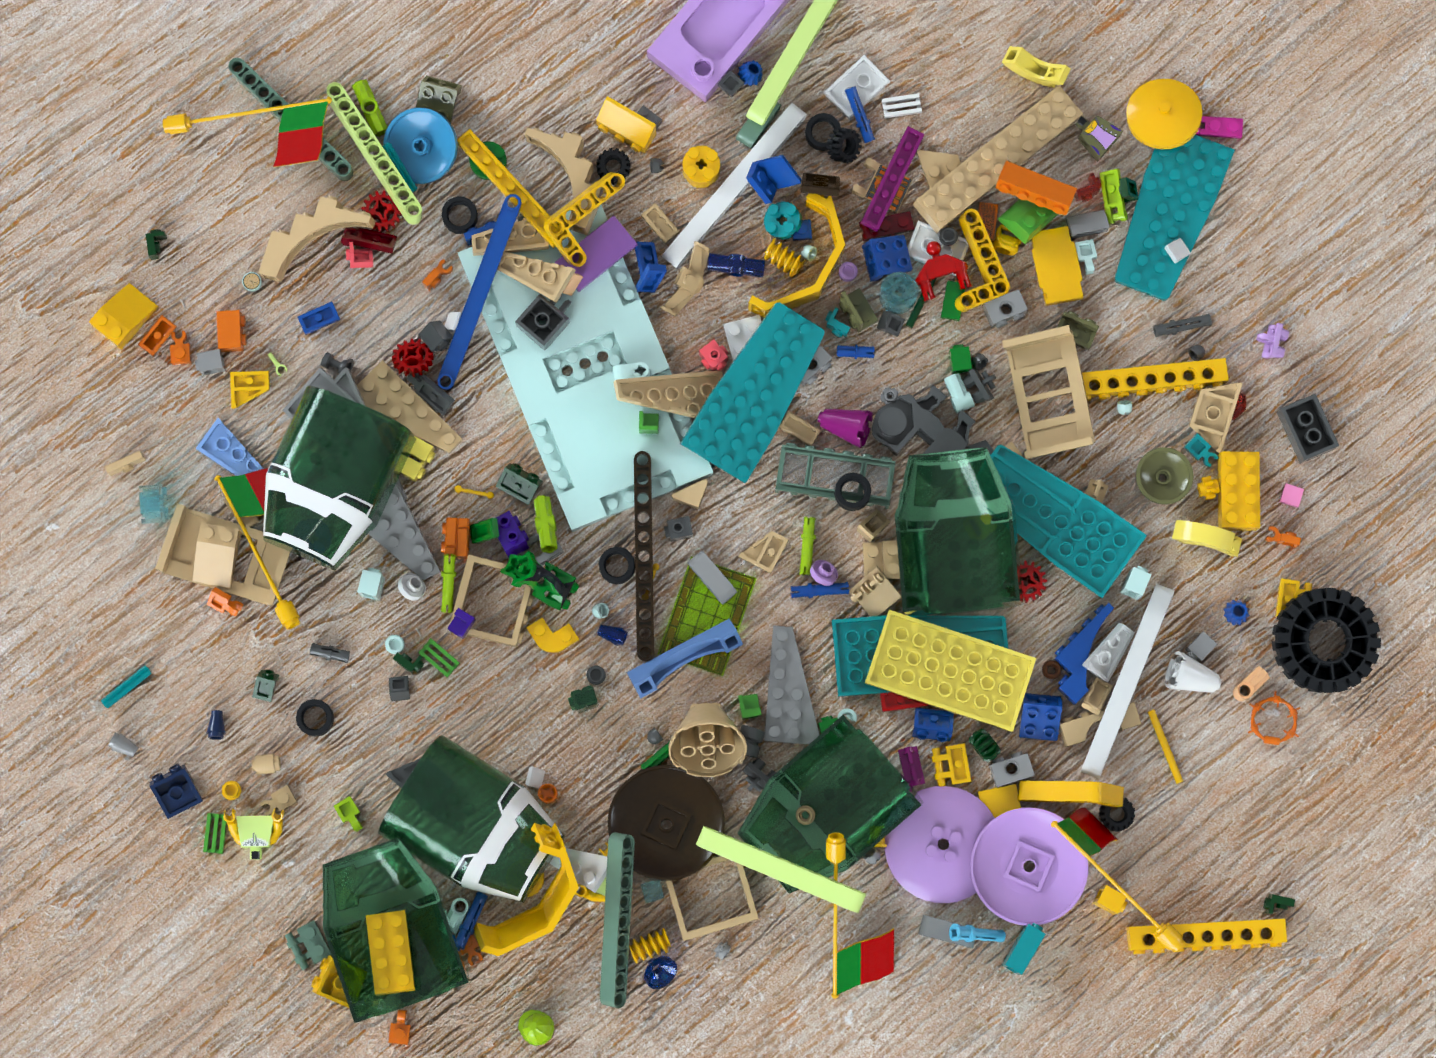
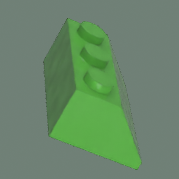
[998,199,1058,245]

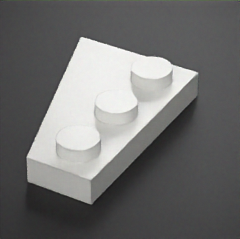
[1082,623,1135,683]
[550,848,607,893]

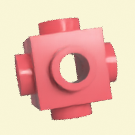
[699,339,729,371]

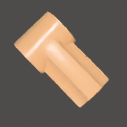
[1233,666,1270,701]

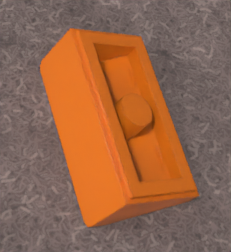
[138,315,177,356]

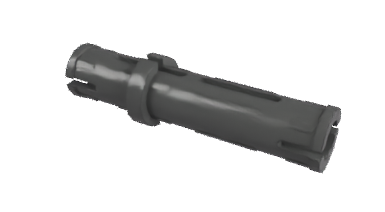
[1153,314,1212,337]

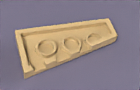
[471,218,549,256]
[497,252,576,303]

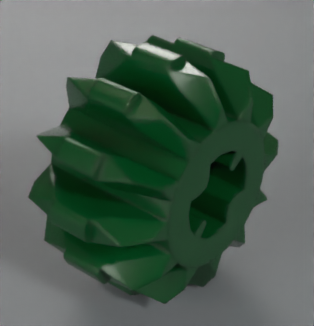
[969,728,1000,762]

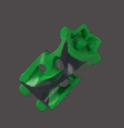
[500,551,579,610]

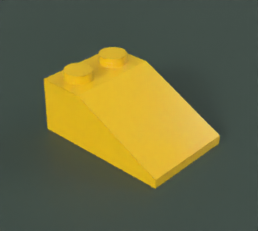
[89,283,158,350]

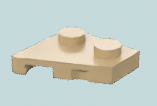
[738,531,789,574]

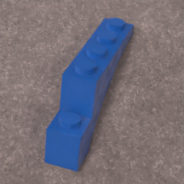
[1053,603,1114,705]

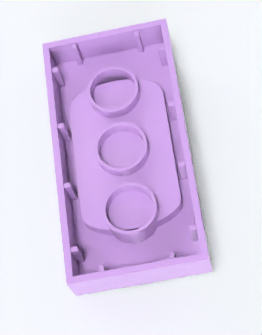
[647,0,790,103]

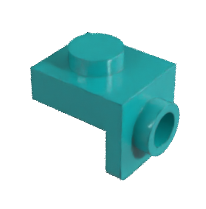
[825,307,850,338]

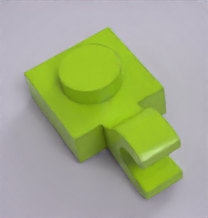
[333,796,363,832]

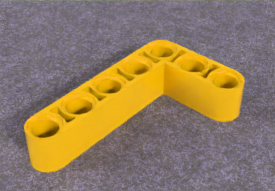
[544,172,625,267]
[955,209,1010,312]
[1018,781,1124,807]

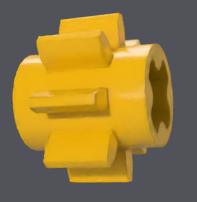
[1197,476,1220,500]

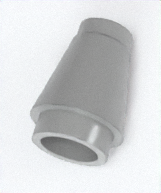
[108,732,138,757]

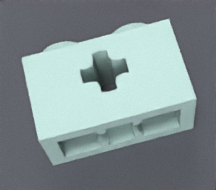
[1120,566,1152,600]
[357,568,385,601]

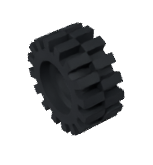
[826,128,862,163]
[596,148,630,185]
[1099,798,1136,832]

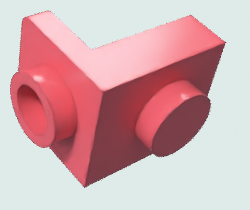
[346,242,373,268]

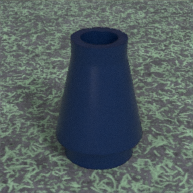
[206,710,226,740]

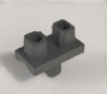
[962,369,996,404]
[743,758,779,792]

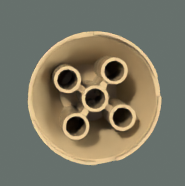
[669,702,747,777]

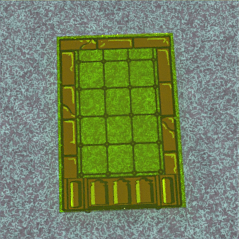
[658,556,756,676]

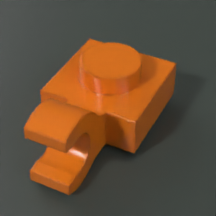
[422,259,453,291]
[1265,526,1301,548]
[207,587,244,616]
[388,1009,411,1045]

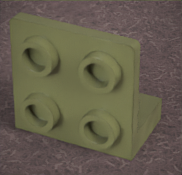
[416,75,462,123]
[839,288,878,333]

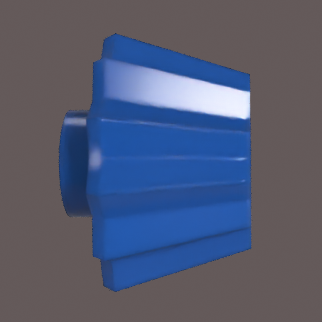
[737,60,763,87]
[1224,599,1250,626]

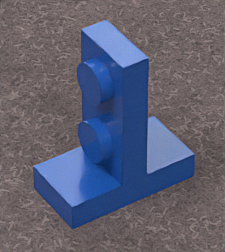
[635,241,667,293]

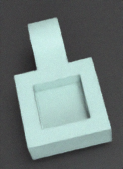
[1075,239,1097,275]

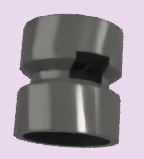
[740,725,765,758]

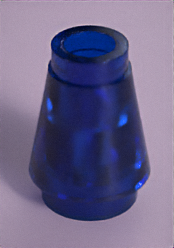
[597,625,628,646]

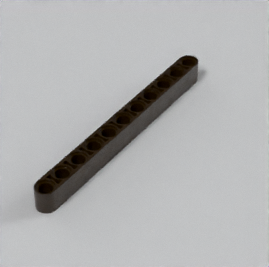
[634,451,654,662]

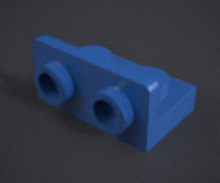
[912,708,954,742]

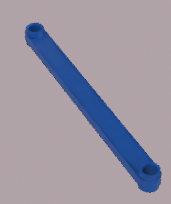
[437,194,522,390]

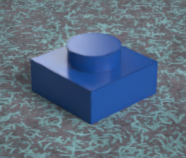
[793,219,812,241]

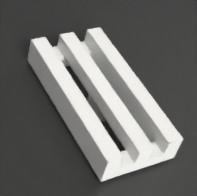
[882,93,922,118]

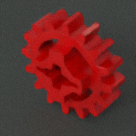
[361,190,402,232]
[392,339,434,377]
[1005,560,1047,603]

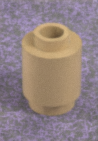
[252,754,281,775]

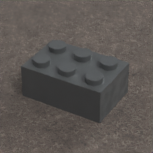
[1276,393,1339,464]

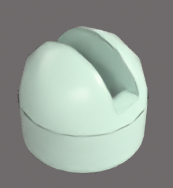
[801,245,817,261]
[1117,400,1132,415]
[592,603,609,619]

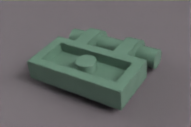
[285,920,332,971]

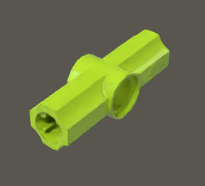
[352,79,388,137]
[534,495,558,553]

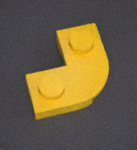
[526,617,579,653]

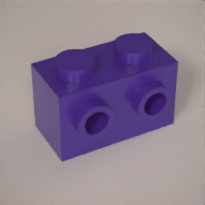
[496,511,529,558]

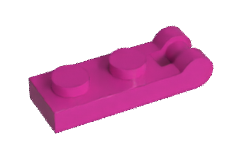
[1196,116,1243,139]

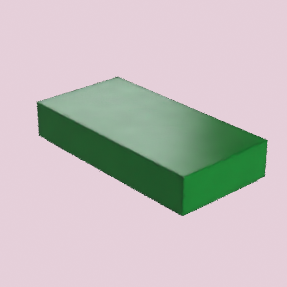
[941,280,966,321]
[470,518,499,544]

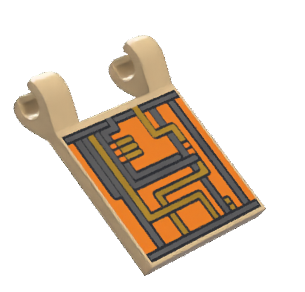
[851,158,913,213]

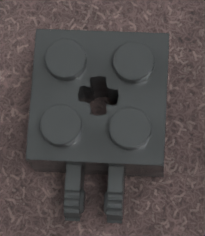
[515,294,571,350]

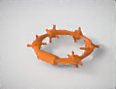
[1248,691,1300,745]

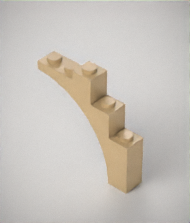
[525,127,603,235]
[259,196,376,283]

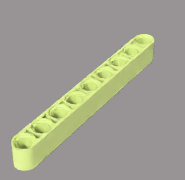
[746,0,838,126]
[327,82,422,225]
[696,826,866,913]

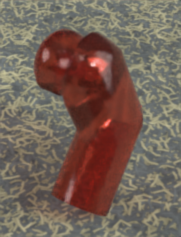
[1232,392,1247,421]

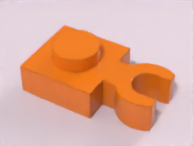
[170,331,191,365]
[453,933,483,966]

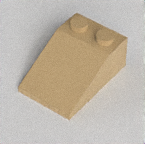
[192,522,242,589]

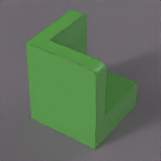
[639,411,659,434]
[738,694,762,720]

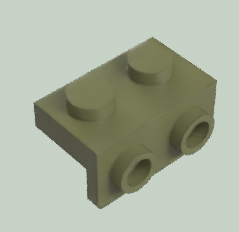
[1057,311,1099,350]

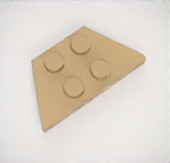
[916,150,961,189]
[1189,382,1243,453]

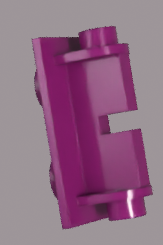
[898,746,925,788]

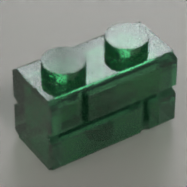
[568,685,599,713]

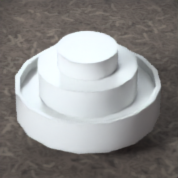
[398,573,426,601]

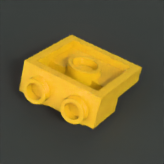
[311,955,367,1008]

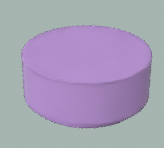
[838,262,858,282]

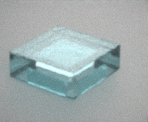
[641,880,664,903]

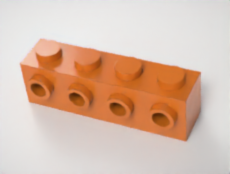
[995,161,1077,216]

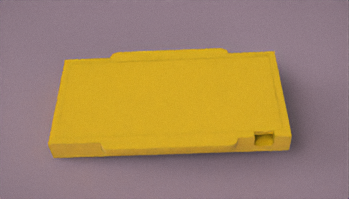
[1031,226,1083,306]

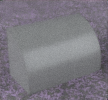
[1065,210,1109,239]

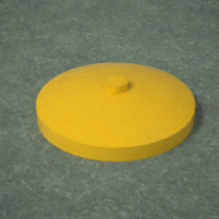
[1126,79,1202,149]

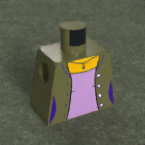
[1075,116,1123,162]

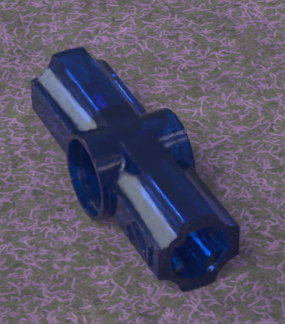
[707,253,765,278]

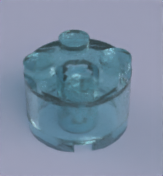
[879,272,918,314]
[139,484,169,524]

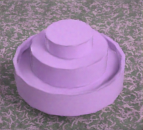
[810,560,838,586]

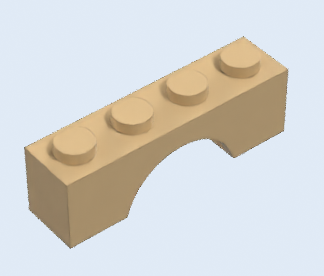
[1059,702,1141,748]

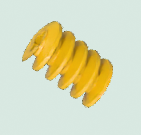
[764,238,806,277]
[629,928,671,964]

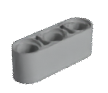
[687,550,738,605]
[918,915,975,948]

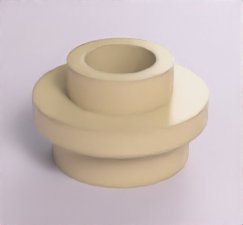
[796,805,815,825]

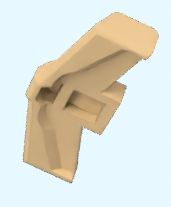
[660,241,710,317]

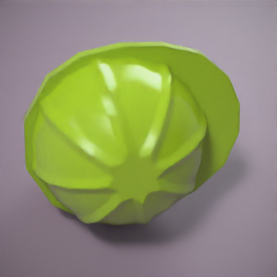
[518,1010,555,1046]

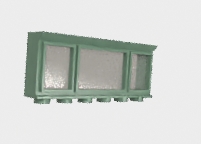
[775,443,896,509]

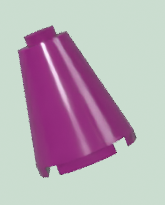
[818,409,873,448]

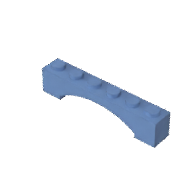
[627,619,743,699]

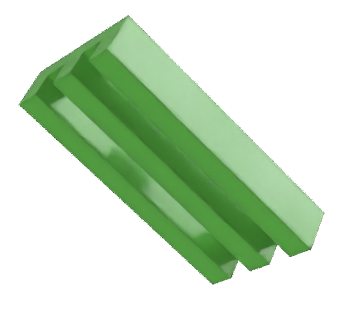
[418,638,460,678]
[203,813,227,854]

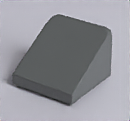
[877,311,905,337]
[389,676,410,701]

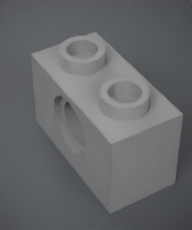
[982,289,1028,328]
[801,344,832,387]
[989,751,1035,788]

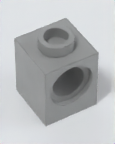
[195,349,226,376]
[1185,631,1218,663]

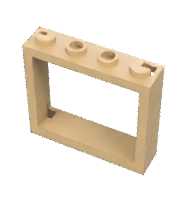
[450,555,534,648]
[666,856,759,941]

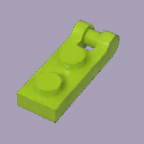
[1100,169,1128,224]

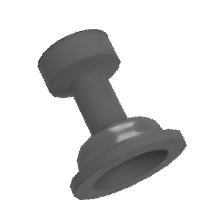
[321,352,354,374]

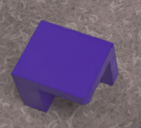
[448,608,476,639]

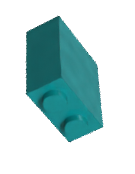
[1002,923,1046,975]

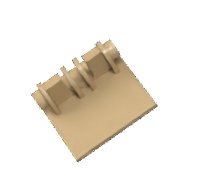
[849,567,902,617]

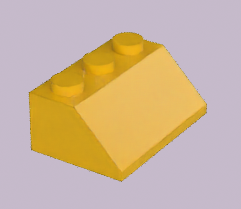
[596,96,657,153]

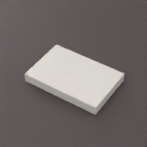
[823,55,890,120]
[907,220,969,277]

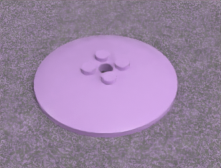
[884,786,995,903]
[970,807,1088,926]

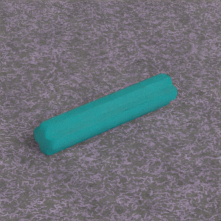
[382,142,417,193]
[101,666,151,708]

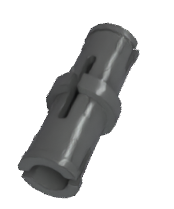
[310,643,350,663]

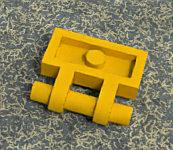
[1275,578,1312,617]
[931,743,971,787]

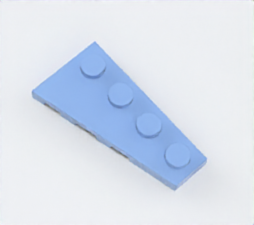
[196,418,264,476]

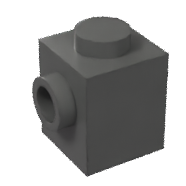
[418,321,453,352]
[664,516,693,542]

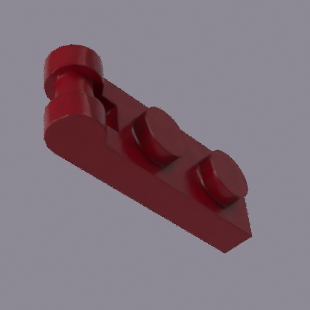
[859,211,915,241]
[341,227,397,254]

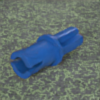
[836,344,875,359]

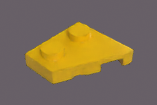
[230,371,270,409]

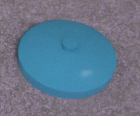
[383,108,458,184]

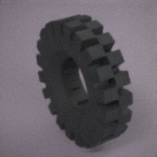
[1272,588,1381,693]

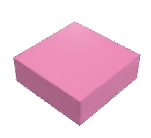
[1279,483,1304,508]

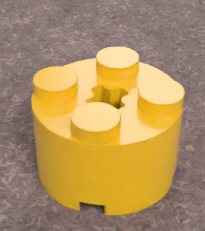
[682,146,720,188]

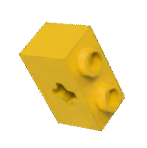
[1092,885,1128,915]

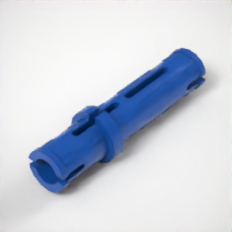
[845,86,875,144]
[790,582,849,598]
[453,892,488,950]

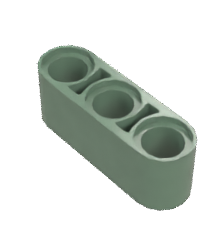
[736,102,782,149]

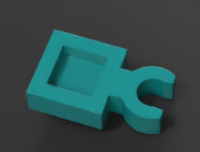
[1183,433,1218,467]

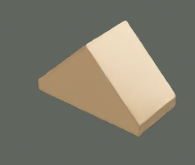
[671,479,708,510]
[857,509,891,543]

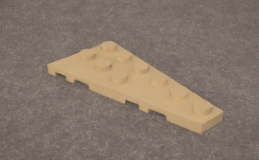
[357,360,463,454]
[613,370,723,418]

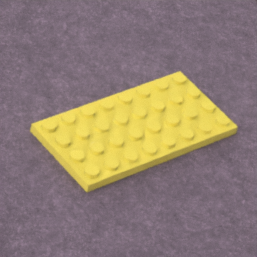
[865,610,1036,732]

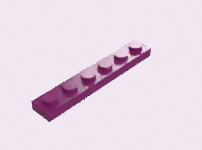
[860,126,925,232]

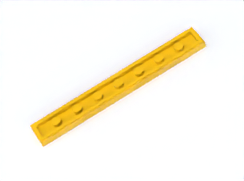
[457,129,567,248]

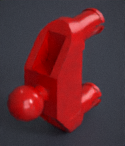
[915,241,972,302]

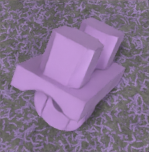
[1256,323,1289,359]

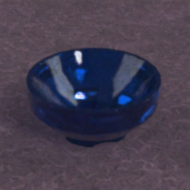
[644,956,677,989]

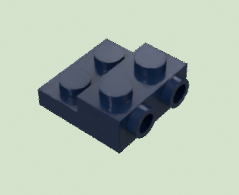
[149,764,203,819]

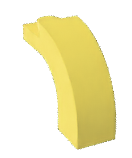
[1002,46,1071,88]
[1172,520,1242,557]

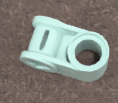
[613,362,651,380]

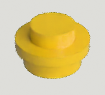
[222,781,241,800]

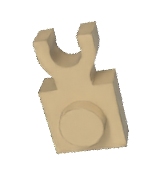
[260,785,297,816]

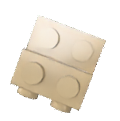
[862,540,907,581]

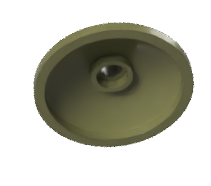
[1136,447,1194,505]

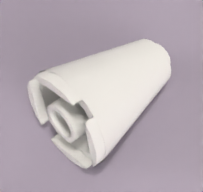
[1165,651,1221,693]

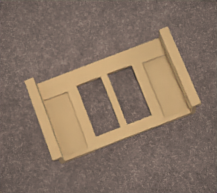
[1002,325,1096,459]
[155,503,293,607]

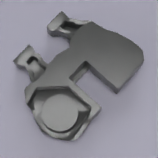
[872,385,976,488]

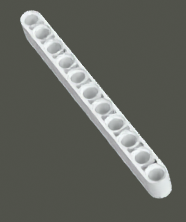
[662,103,807,269]
[1081,584,1175,779]

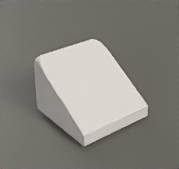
[1164,238,1191,264]
[445,312,462,333]
[525,766,545,789]

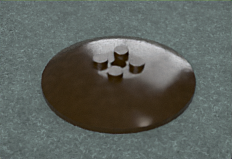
[608,765,725,881]

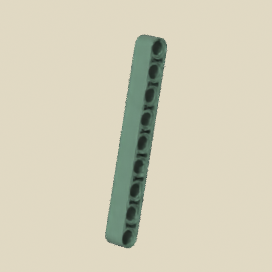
[228,58,353,181]
[600,832,635,1009]

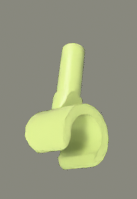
[268,352,287,376]

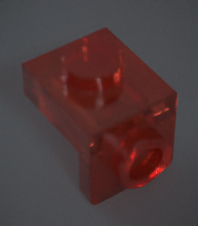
[1074,173,1101,202]

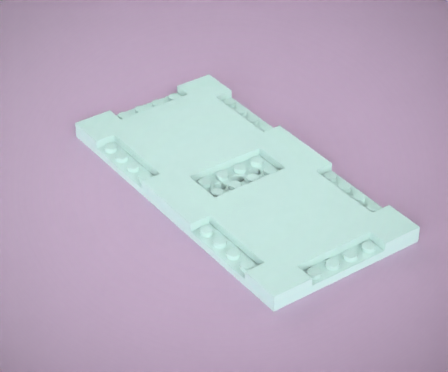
[457,205,713,532]

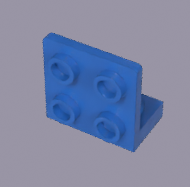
[746,155,802,204]
[862,235,913,282]
[1019,693,1062,741]

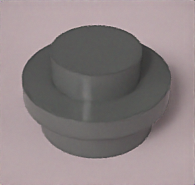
[939,227,958,246]
[586,666,606,685]

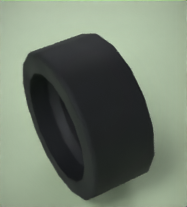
[805,113,841,151]
[441,196,478,234]
[834,472,872,511]
[599,547,635,584]
[296,699,334,737]

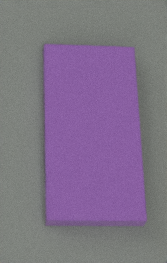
[555,215,638,292]

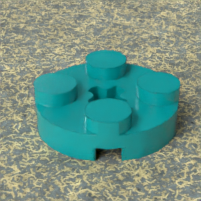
[764,202,802,240]

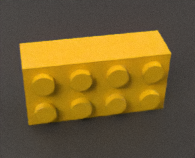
[1217,451,1260,531]
[366,910,416,996]

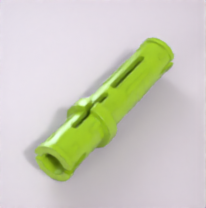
[799,517,816,576]
[441,554,456,613]

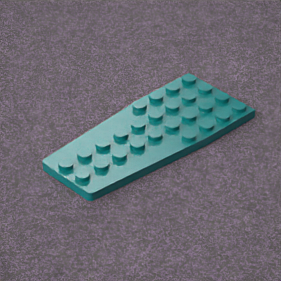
[1114,135,1235,301]
[680,302,825,484]
[967,445,1147,598]
[832,615,1008,697]

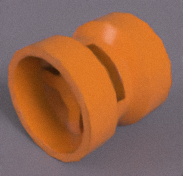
[538,784,558,804]

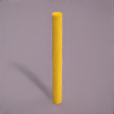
[1147,709,1183,784]

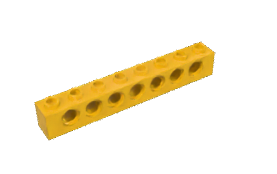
[1082,358,1229,401]
[1126,919,1287,954]

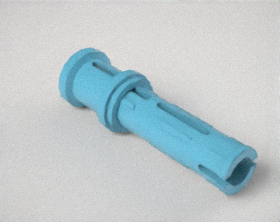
[949,924,1006,942]

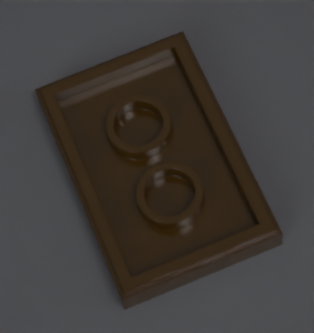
[801,173,840,197]

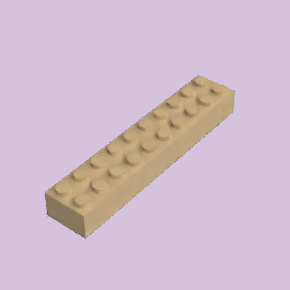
[913,85,1083,234]

